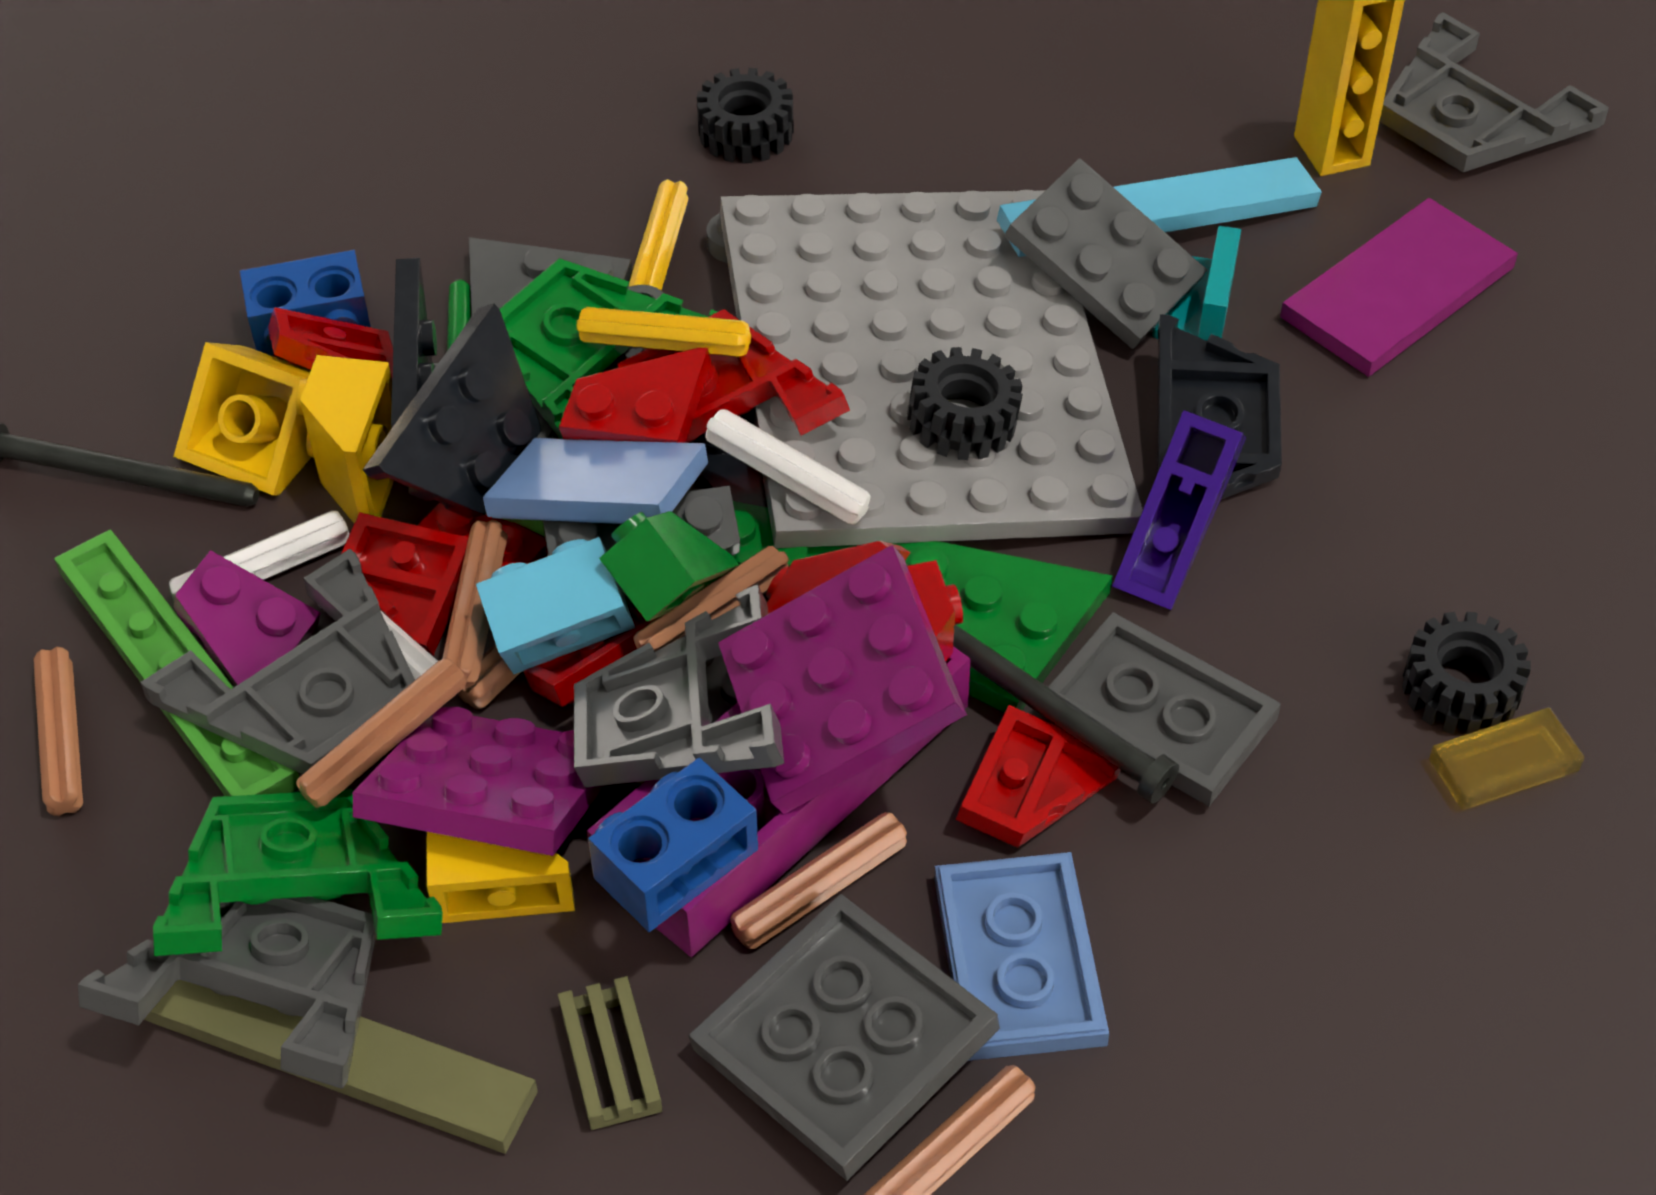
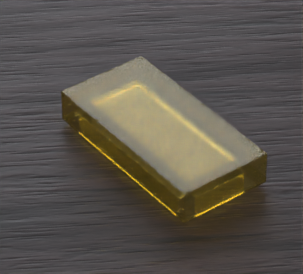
[1429,707,1585,810]

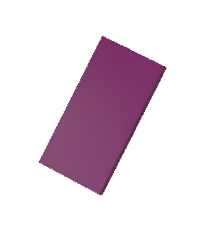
[1280,198,1518,377]

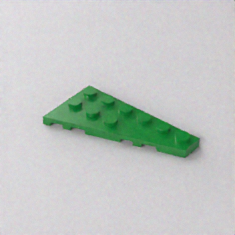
[733,501,1113,713]

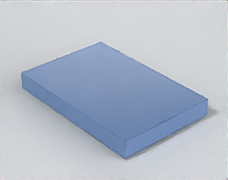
[483,438,708,524]
[934,852,1109,1061]

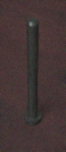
[0,423,259,507]
[953,625,1180,804]

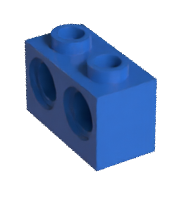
[240,250,371,356]
[588,757,758,932]

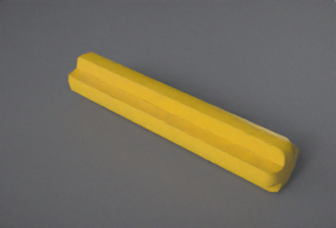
[629,179,689,290]
[576,307,751,357]

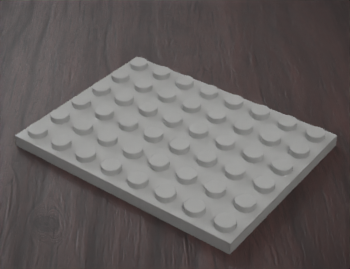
[720,190,1143,548]

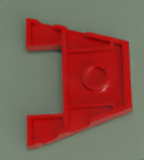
[618,309,850,443]

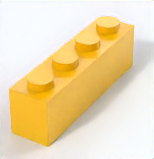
[1294,0,1405,176]

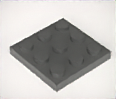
[688,894,1000,1181]

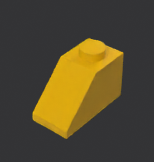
[427,832,575,923]

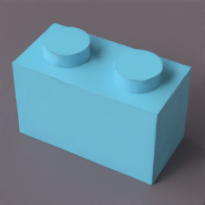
[476,537,635,674]

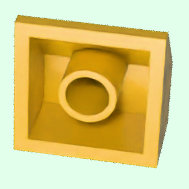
[173,342,311,495]
[295,355,394,523]

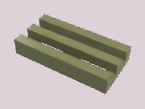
[558,976,663,1130]

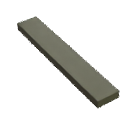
[144,980,538,1154]

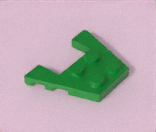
[500,258,718,439]
[153,789,443,956]

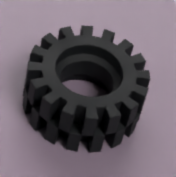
[697,67,794,163]
[907,347,1023,460]
[1402,611,1531,736]

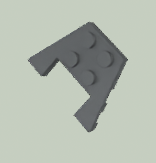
[1379,12,1609,172]
[141,549,415,774]
[574,584,785,787]
[78,897,376,1089]

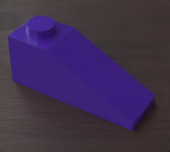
[1112,410,1246,610]

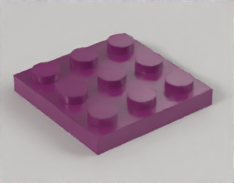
[718,545,967,814]
[353,707,605,856]

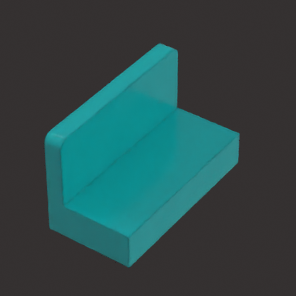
[1152,226,1241,341]

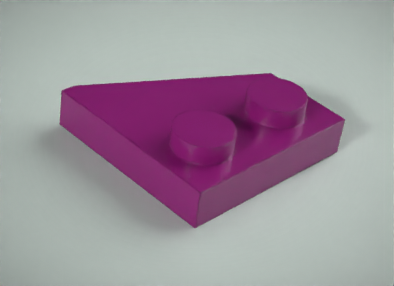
[173,550,321,687]

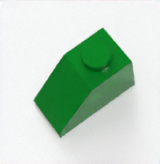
[599,511,739,621]

